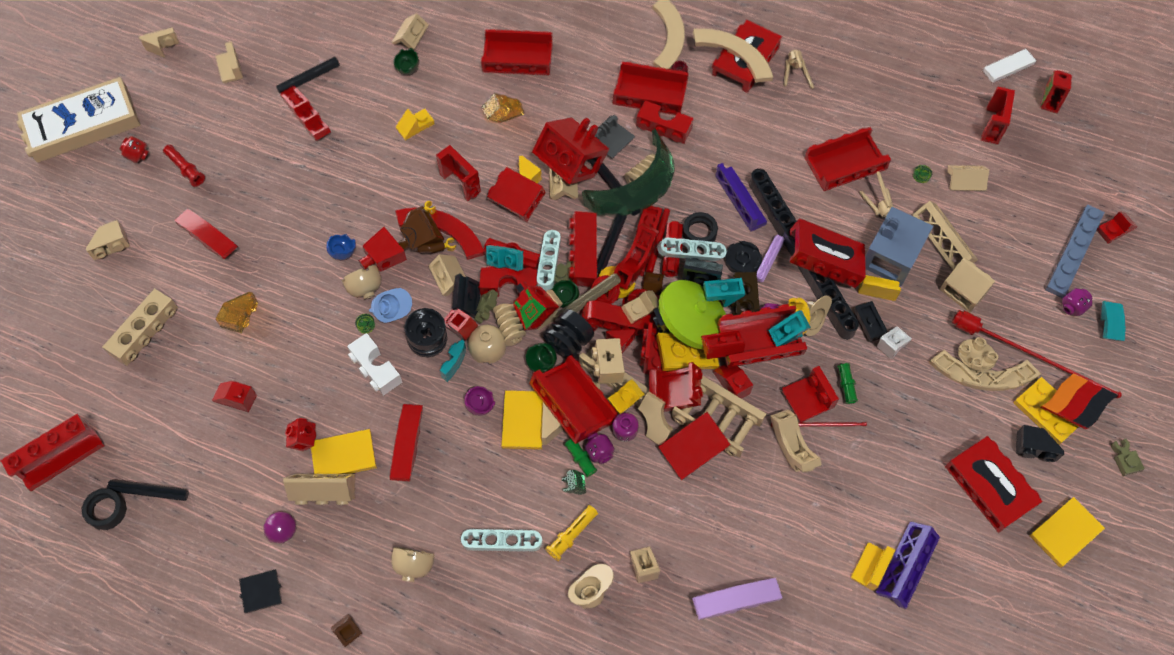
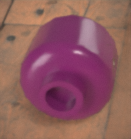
[1062,288,1093,316]
[613,412,639,442]
[585,433,615,464]

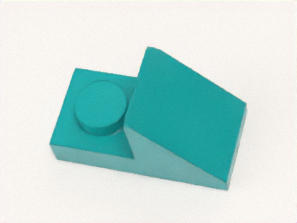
[703,278,745,307]
[768,310,811,346]

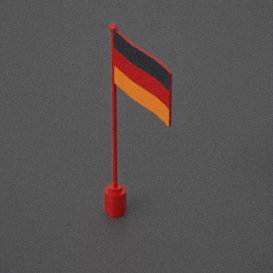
[952,310,1122,430]

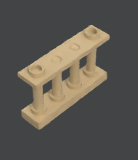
[672,376,766,458]

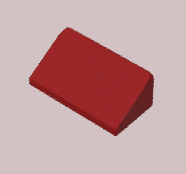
[701,331,745,359]

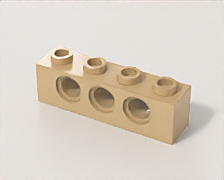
[103,288,178,366]

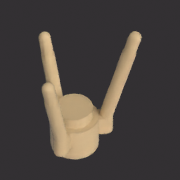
[784,50,814,89]
[859,171,893,219]

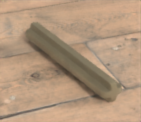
[557,273,621,316]

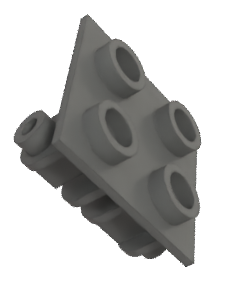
[595,115,635,159]

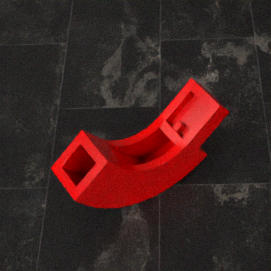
[613,223,659,290]

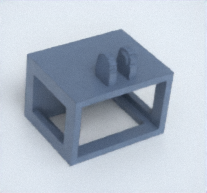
[865,207,933,287]

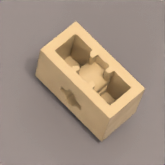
[591,338,625,384]

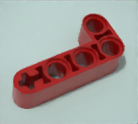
[580,301,657,337]

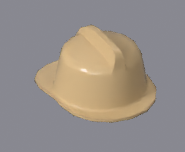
[805,296,832,336]
[568,564,614,609]

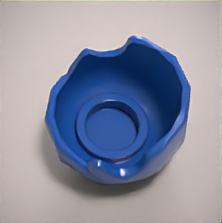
[326,234,356,261]

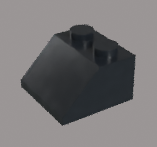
[682,258,723,286]

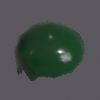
[393,48,420,75]
[552,280,580,308]
[525,342,557,373]

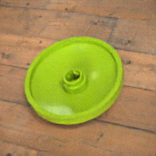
[659,280,726,349]

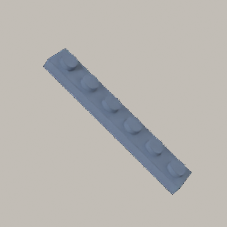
[1046,204,1105,299]

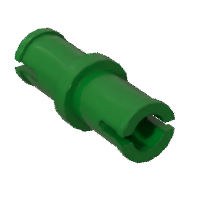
[837,363,858,404]
[564,439,597,478]

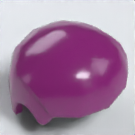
[464,386,495,416]
[263,512,296,543]

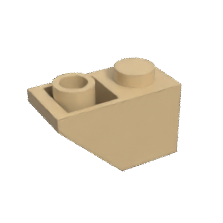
[86,220,130,260]

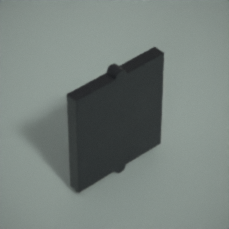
[239,569,282,614]

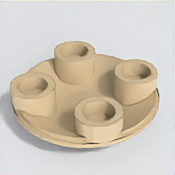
[958,337,999,371]

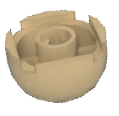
[341,265,381,300]
[468,325,506,364]
[391,547,435,582]

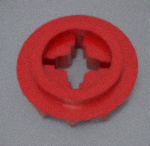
[591,275,621,304]

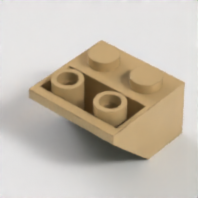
[940,258,995,313]

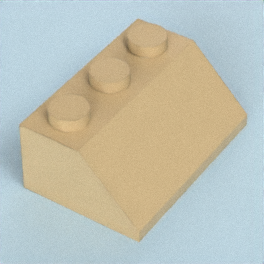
[283,474,355,505]

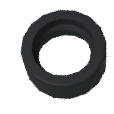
[682,212,718,249]
[81,488,127,530]

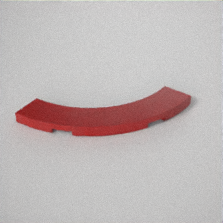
[395,208,485,260]

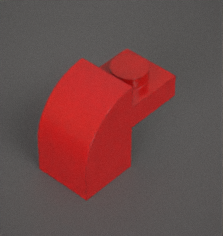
[444,309,478,341]

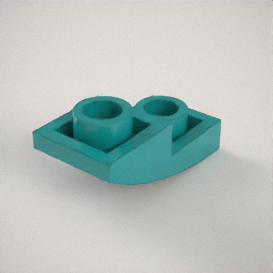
[486,245,523,271]
[1100,301,1126,341]
[440,339,466,382]

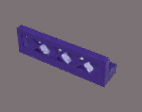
[715,163,767,232]
[876,522,940,609]

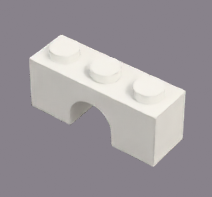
[347,333,402,396]

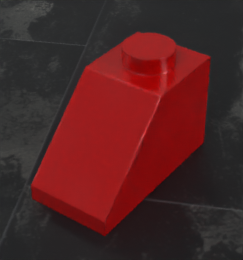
[713,363,753,399]
[212,381,257,413]

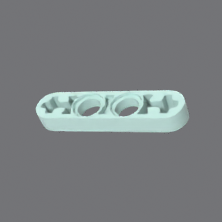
[537,230,561,291]
[657,238,727,261]
[461,529,542,551]

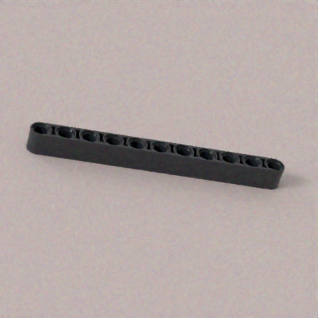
[749,168,859,340]

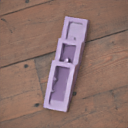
[693,578,782,620]

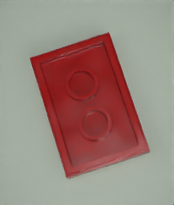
[658,412,731,480]

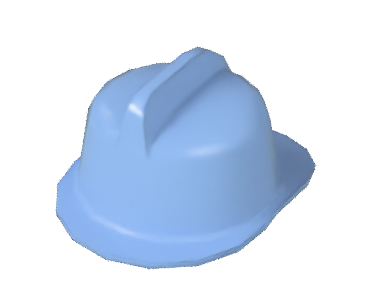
[369,288,412,323]

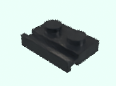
[452,273,480,318]

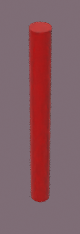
[646,208,670,273]

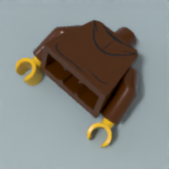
[398,201,456,253]

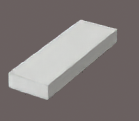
[983,49,1036,83]

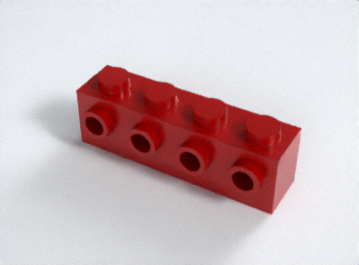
[568,211,597,287]

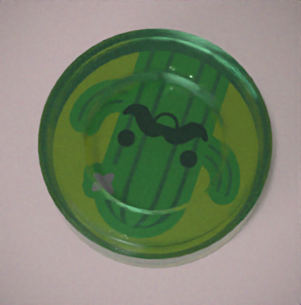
[913,165,932,183]
[355,314,375,334]

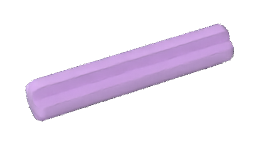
[757,235,784,283]

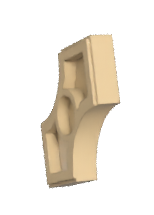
[638,392,673,445]

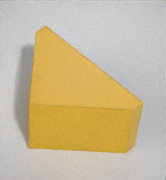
[519,156,542,183]

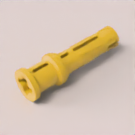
[545,505,598,561]

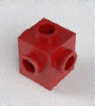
[285,418,316,451]

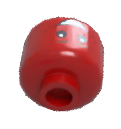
[119,136,149,163]

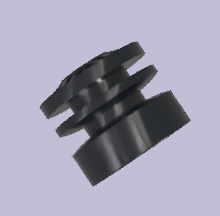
[404,308,448,358]
[542,309,594,359]

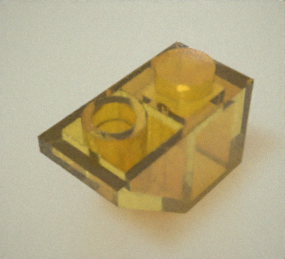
[481,93,525,123]
[216,292,258,334]

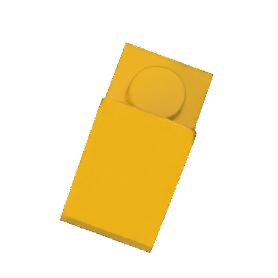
[396,108,435,140]
[608,379,645,414]

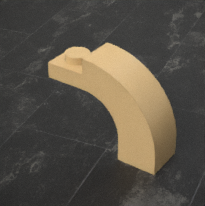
[770,409,822,472]

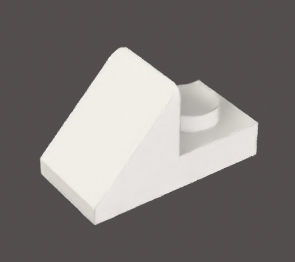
[877,326,912,359]

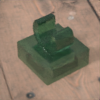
[562,469,586,495]

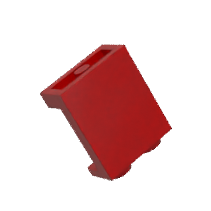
[981,87,1015,145]
[436,145,481,201]
[487,167,546,223]
[649,362,703,412]

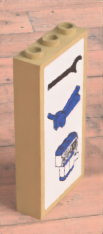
[17,77,141,163]

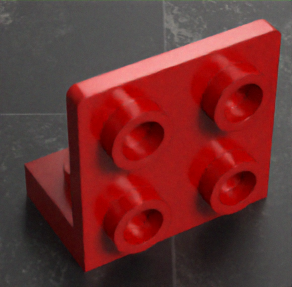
[640,323,667,374]
[782,366,839,423]

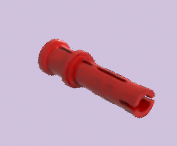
[163,144,205,187]

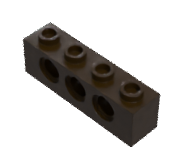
[730,272,760,316]

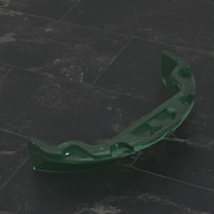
[582,128,675,216]

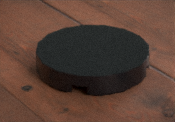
[725,241,762,273]

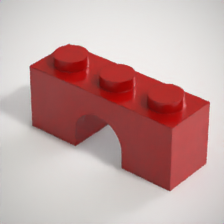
[636,100,694,144]
[479,266,538,297]

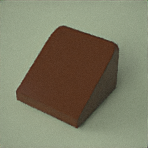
[643,272,664,296]
[331,614,363,647]

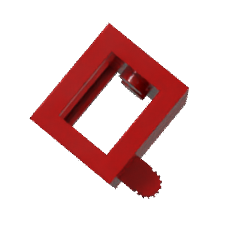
[532,117,609,184]

